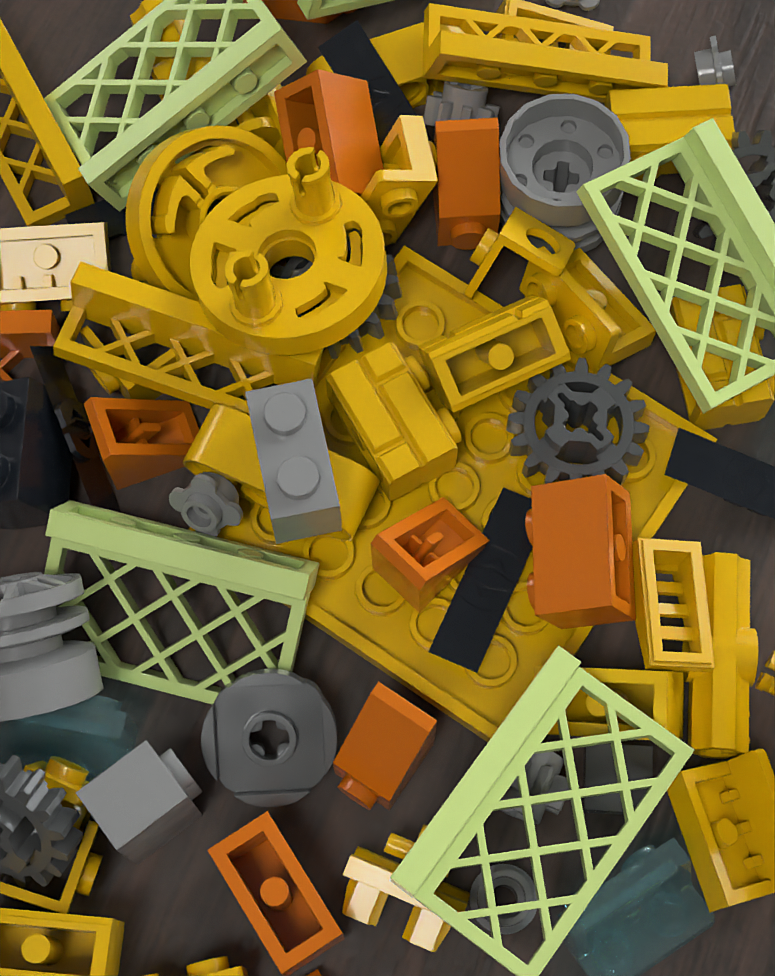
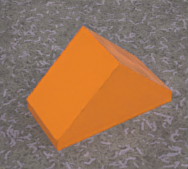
[83,397,199,490]
[370,497,490,613]

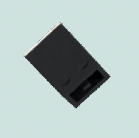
[0,377,73,529]

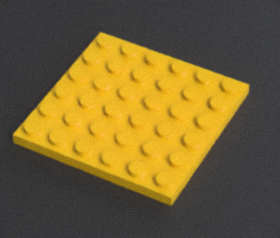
[188,245,718,742]

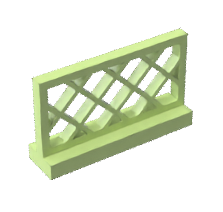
[44,0,307,212]
[576,118,775,414]
[44,500,320,704]
[390,645,694,976]

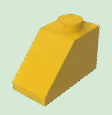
[534,666,684,740]

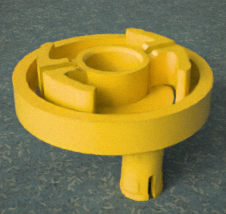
[125,125,288,302]
[190,147,387,355]

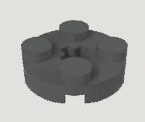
[201,669,337,807]

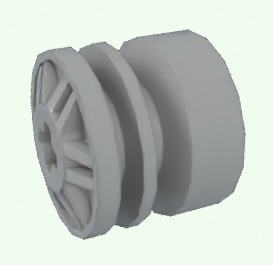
[499,94,631,254]
[0,572,104,722]

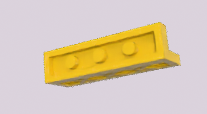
[423,3,668,103]
[0,19,95,227]
[53,261,323,415]

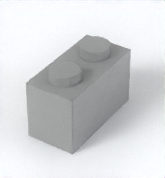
[245,378,342,544]
[76,740,203,865]

